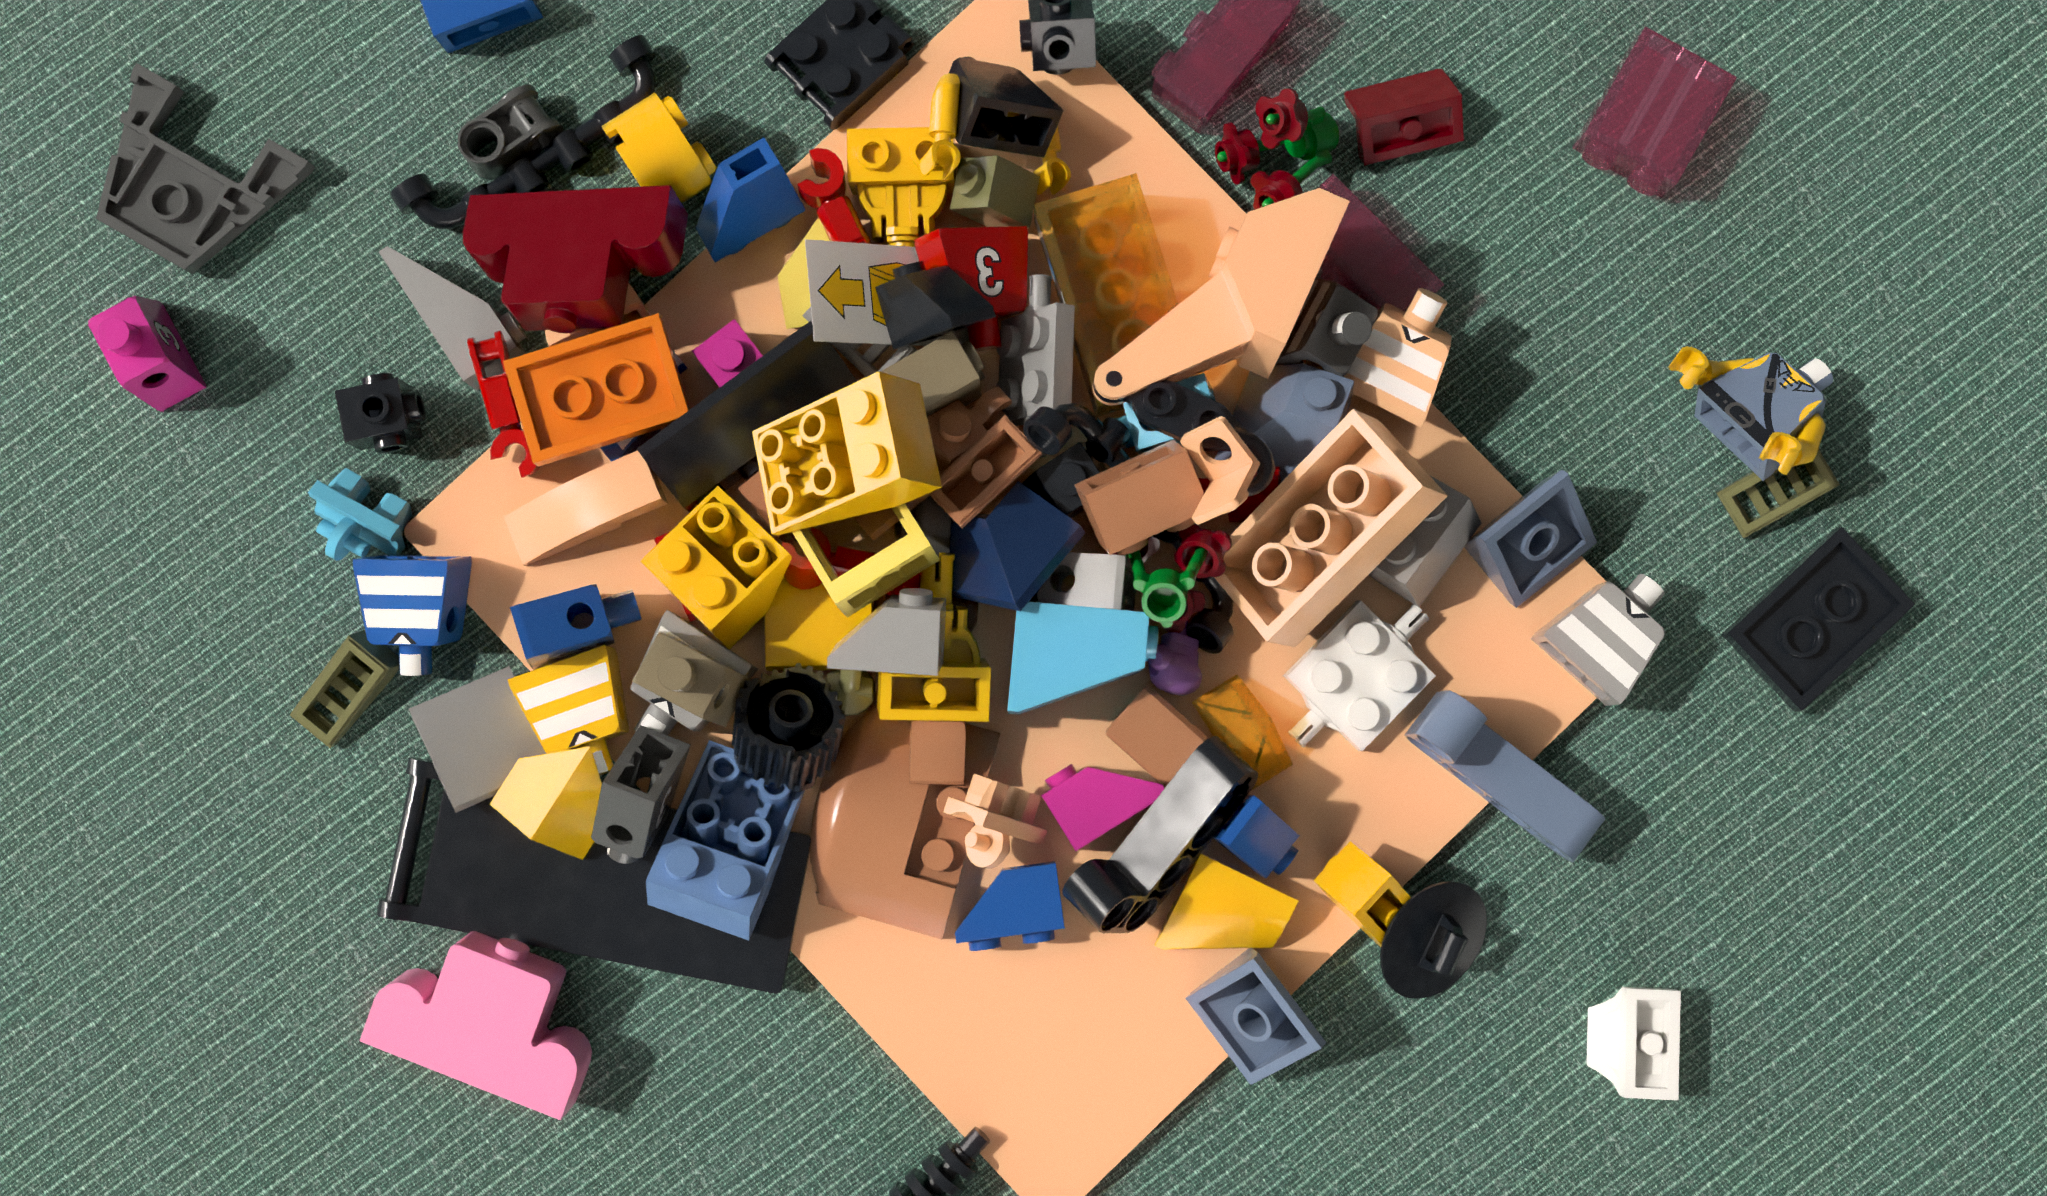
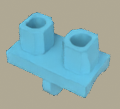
[308,468,412,561]

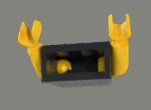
[919,57,1071,195]

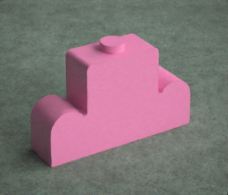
[360,931,592,1120]

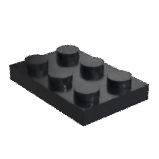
[1721,527,1915,712]

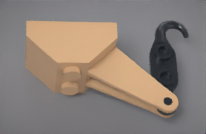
[1092,188,1350,496]

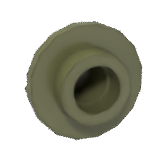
[825,669,876,716]

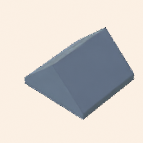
[1464,470,1597,608]
[1185,948,1326,1085]

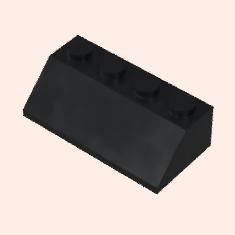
[637,320,857,513]

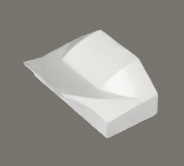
[1586,987,1681,1100]

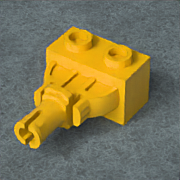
[847,127,956,247]
[877,552,991,722]

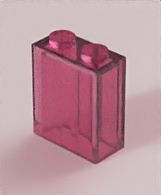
[1572,26,1737,198]

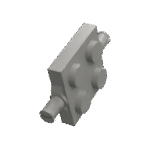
[996,274,1075,458]

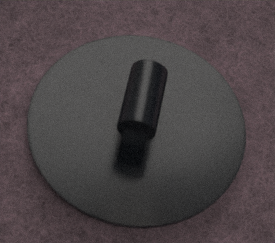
[1380,881,1487,999]

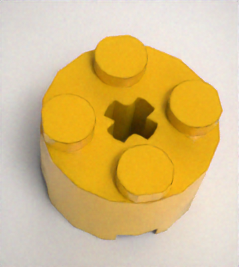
[601,93,717,203]

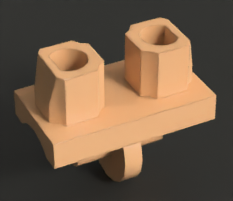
[943,774,1047,869]

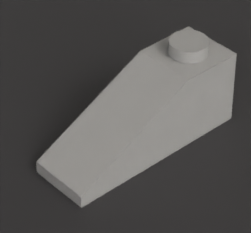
[379,246,527,390]

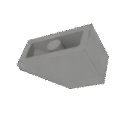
[827,588,946,676]

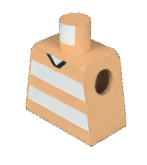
[1344,288,1452,427]

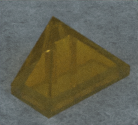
[1192,674,1293,791]

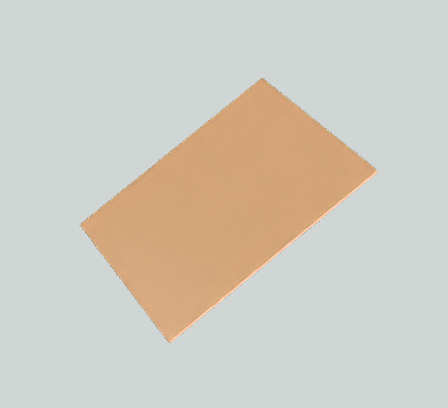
[404,0,1606,1196]

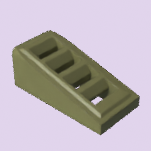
[1716,449,1840,538]
[290,630,400,748]

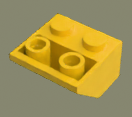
[640,486,792,650]

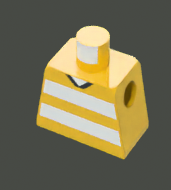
[507,645,629,776]

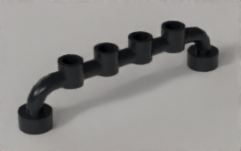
[390,35,656,229]
[1023,403,1234,654]

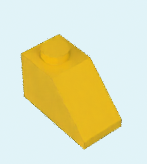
[1313,841,1411,947]

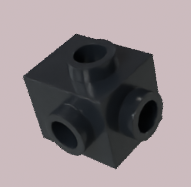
[1019,0,1096,75]
[335,373,426,453]

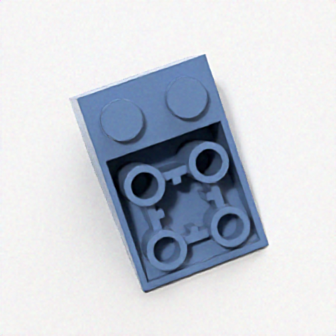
[646,740,805,941]

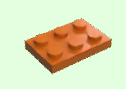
[503,313,690,467]

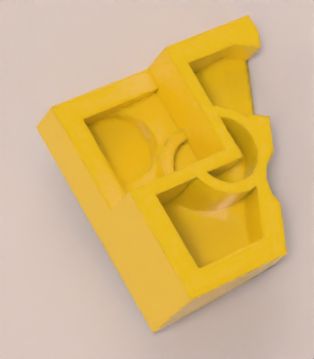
[1154,854,1299,950]

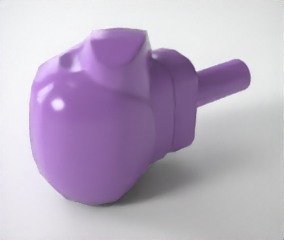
[1148,620,1202,696]

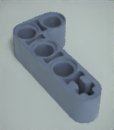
[1405,690,1605,863]

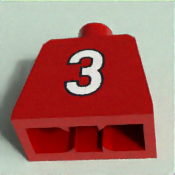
[914,226,1028,351]

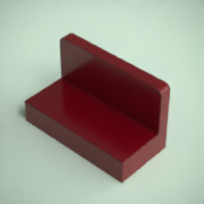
[1344,69,1464,166]

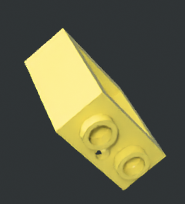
[792,504,940,618]

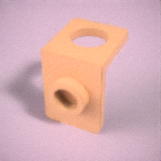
[1180,416,1260,525]

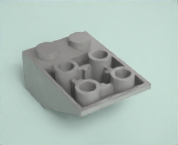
[1369,475,1482,607]

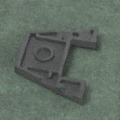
[96,63,315,275]

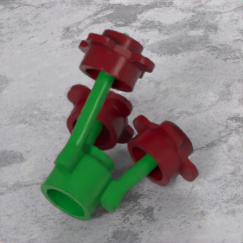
[1215,88,1339,210]
[1112,523,1232,633]

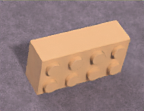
[1214,409,1448,647]

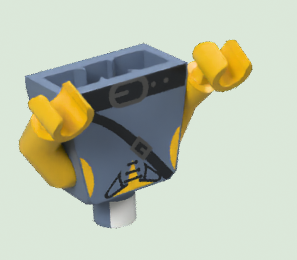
[1668,346,1833,481]

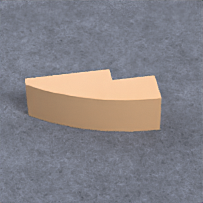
[504,450,668,566]

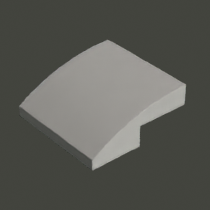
[409,666,546,813]

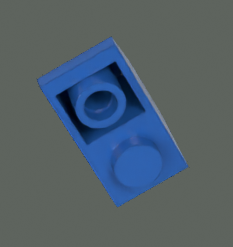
[696,138,806,263]
[955,861,1065,951]

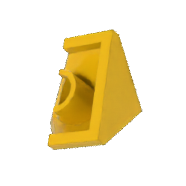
[490,746,602,860]

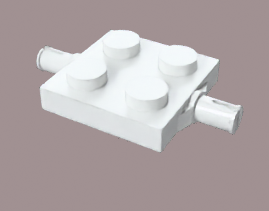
[1283,601,1436,751]

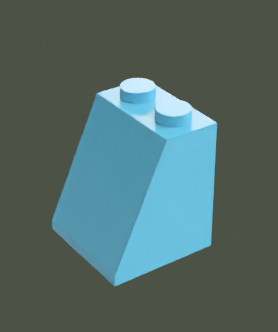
[1007,602,1158,715]

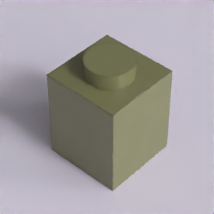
[950,155,1040,227]

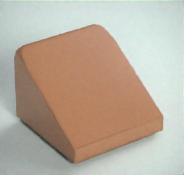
[910,720,966,785]

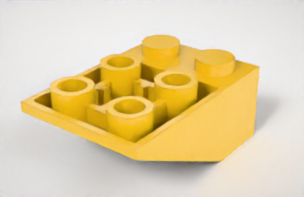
[752,371,942,535]

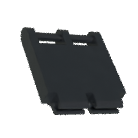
[764,0,914,130]

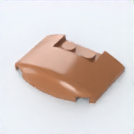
[810,700,1001,939]

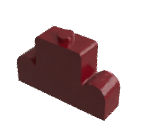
[463,185,688,333]

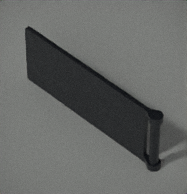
[376,757,811,994]

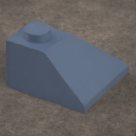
[1215,363,1354,482]

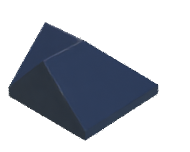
[949,481,1085,611]

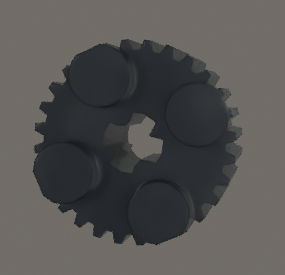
[732,663,846,792]

